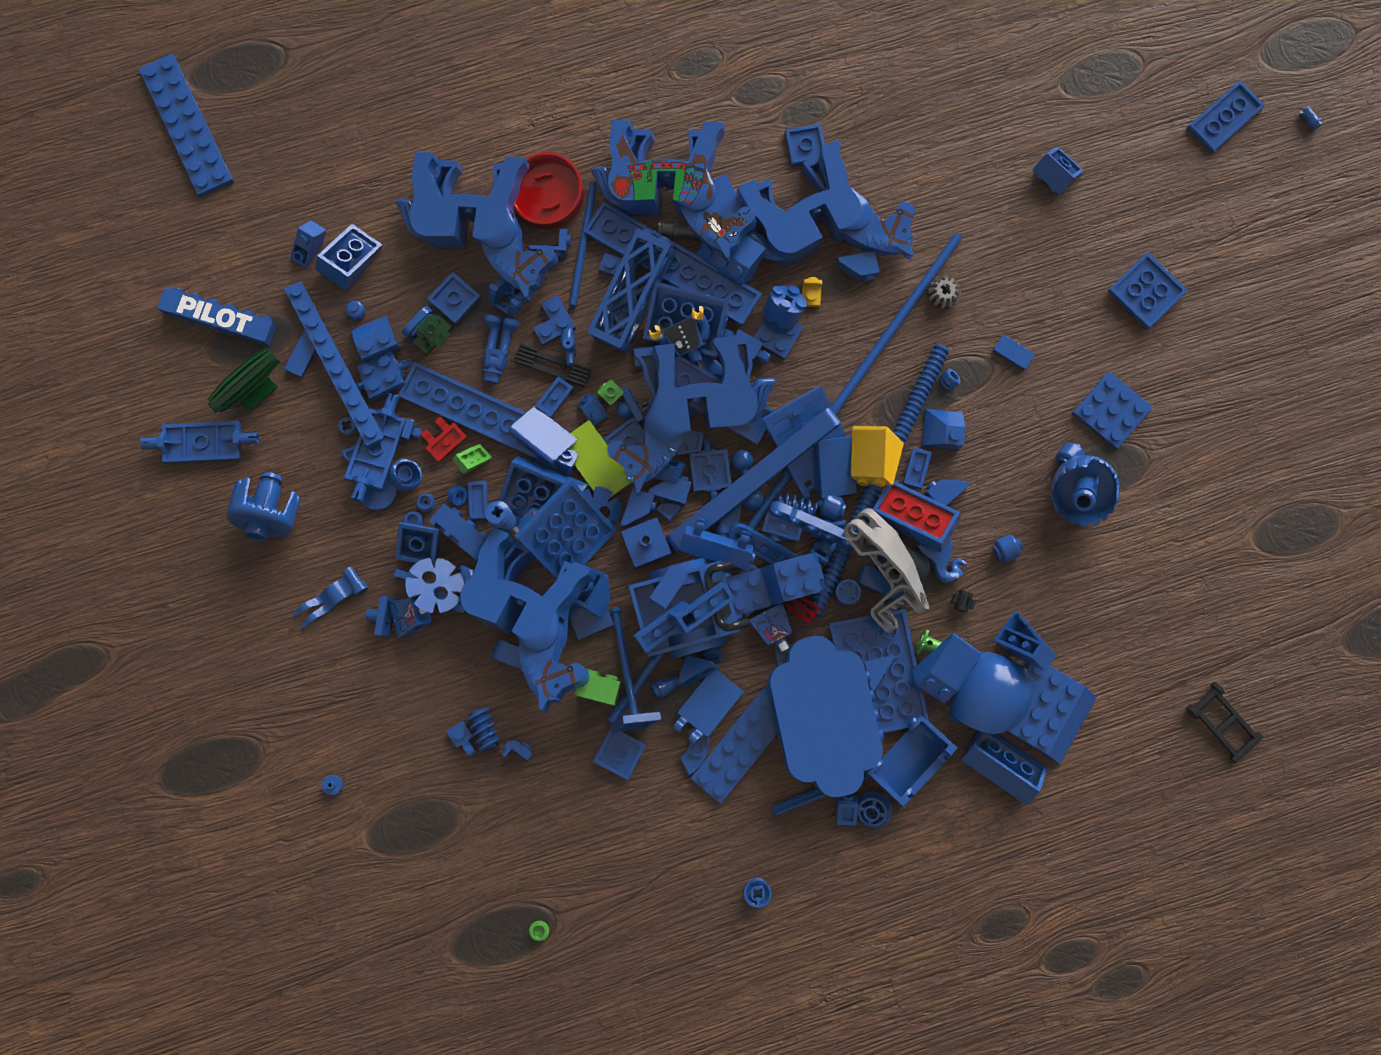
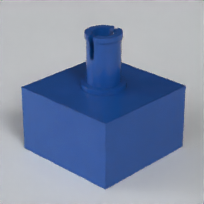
[621,518,671,570]

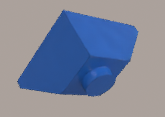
[922,409,965,450]
[574,565,610,618]

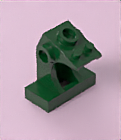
[412,314,453,356]

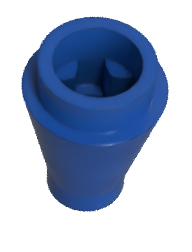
[650,675,680,699]

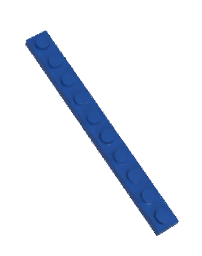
[284,281,385,448]

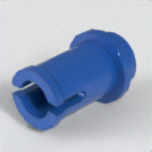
[1300,106,1323,131]

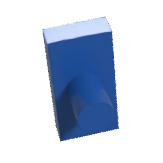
[366,596,396,637]

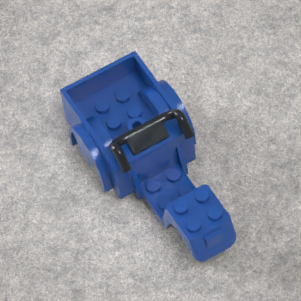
[629,553,826,659]

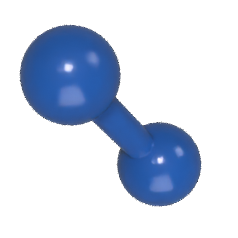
[732,450,763,510]

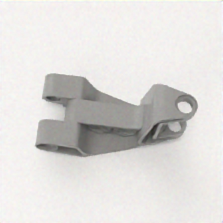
[844,508,929,633]

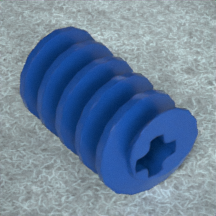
[778,492,818,516]
[485,501,516,534]
[467,707,501,752]

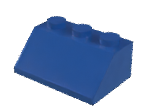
[697,234,767,285]

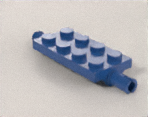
[344,393,406,503]
[140,421,259,463]

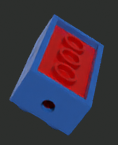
[873,481,960,553]

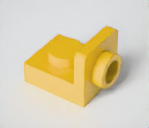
[802,277,822,307]

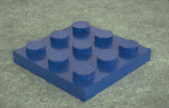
[1107,252,1188,330]
[1072,371,1152,450]

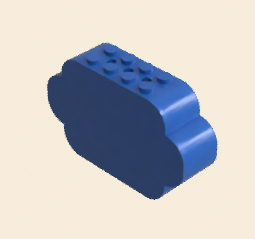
[767,636,884,797]

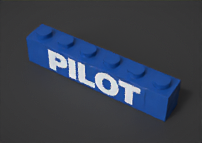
[157,287,278,347]

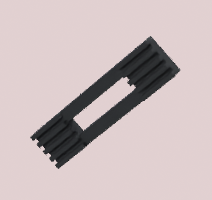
[514,343,591,387]

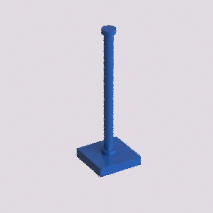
[610,607,661,733]

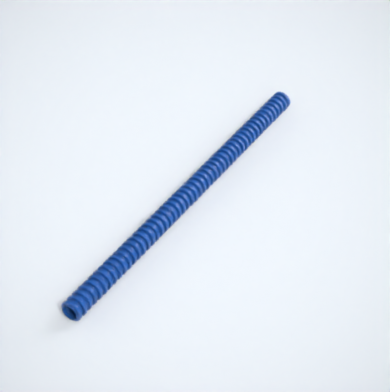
[807,344,949,616]

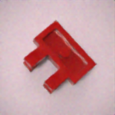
[421,416,467,462]

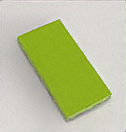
[569,420,633,499]

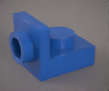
[836,794,858,825]

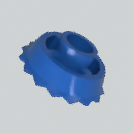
[857,791,893,829]

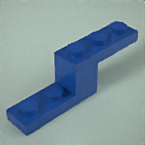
[633,581,735,653]

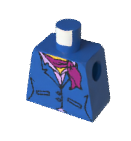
[389,597,431,637]
[749,603,792,653]

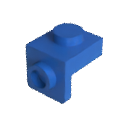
[577,394,608,426]
[502,740,534,760]

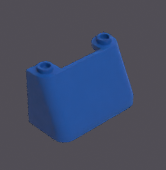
[868,715,957,808]

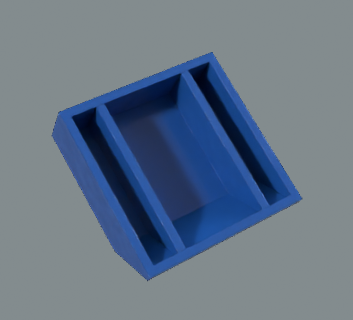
[1005,662,1097,764]

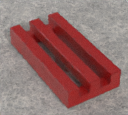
[779,597,821,624]

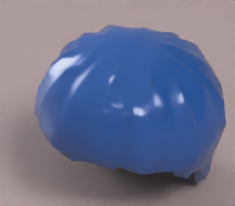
[389,458,422,492]

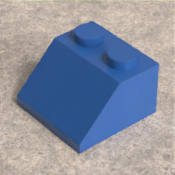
[1032,146,1084,195]
[351,316,401,363]
[395,522,440,566]

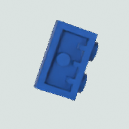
[535,449,578,477]

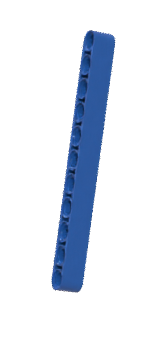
[665,407,842,554]

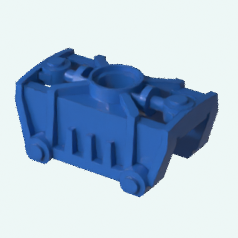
[489,275,547,319]

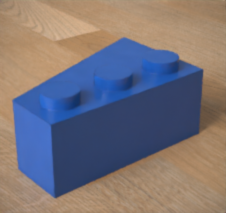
[429,504,488,561]
[994,610,1056,671]

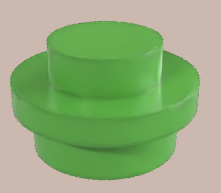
[529,921,549,941]

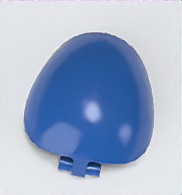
[951,652,1034,734]

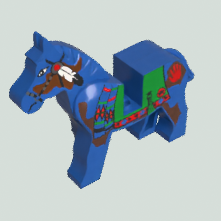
[591,120,756,262]

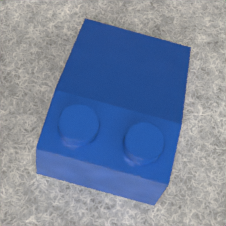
[315,224,382,291]
[912,633,982,703]

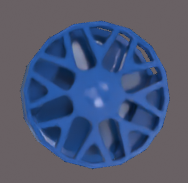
[743,878,772,908]

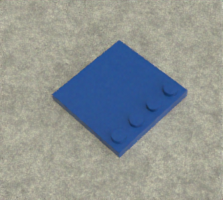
[514,479,617,579]

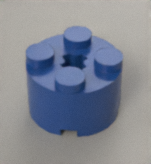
[763,286,807,329]

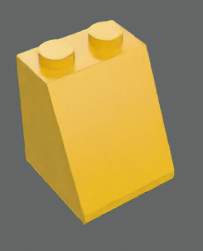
[851,426,904,487]

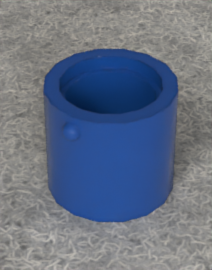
[833,579,861,606]

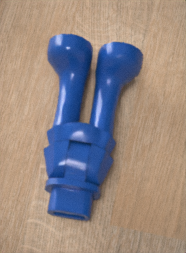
[483,315,520,383]

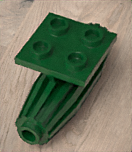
[208,347,280,413]

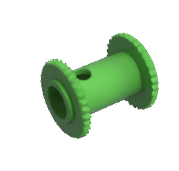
[915,629,942,655]

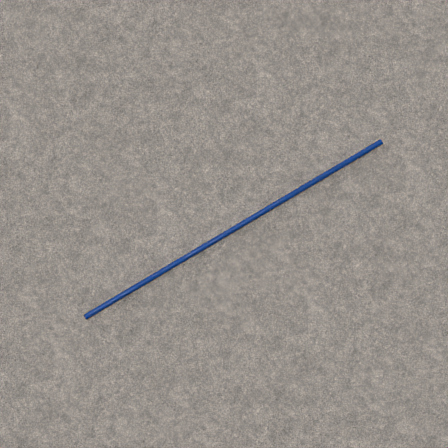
[607,233,962,723]

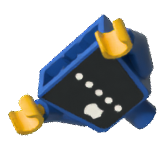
[649,306,710,363]

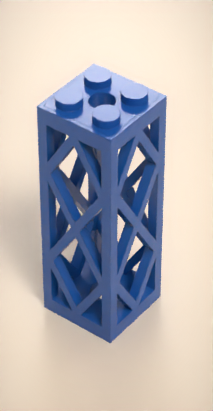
[587,228,676,354]

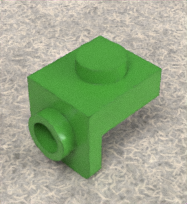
[597,380,624,406]

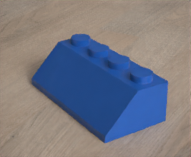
[961,730,1047,805]

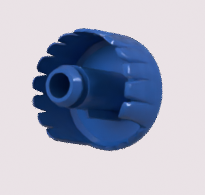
[1051,455,1119,526]
[226,472,300,541]

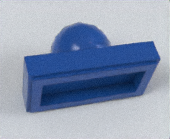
[617,386,645,424]

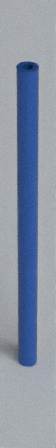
[569,181,597,307]

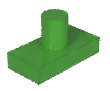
[452,444,492,474]

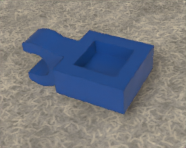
[446,720,477,756]

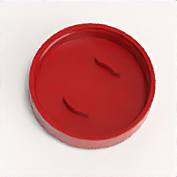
[513,152,584,229]

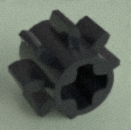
[951,590,976,613]

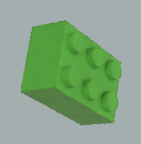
[575,669,622,706]

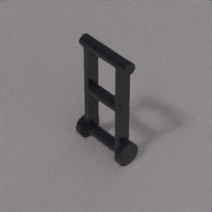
[1185,682,1264,764]

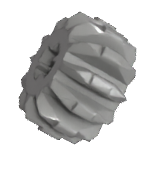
[928,276,961,309]

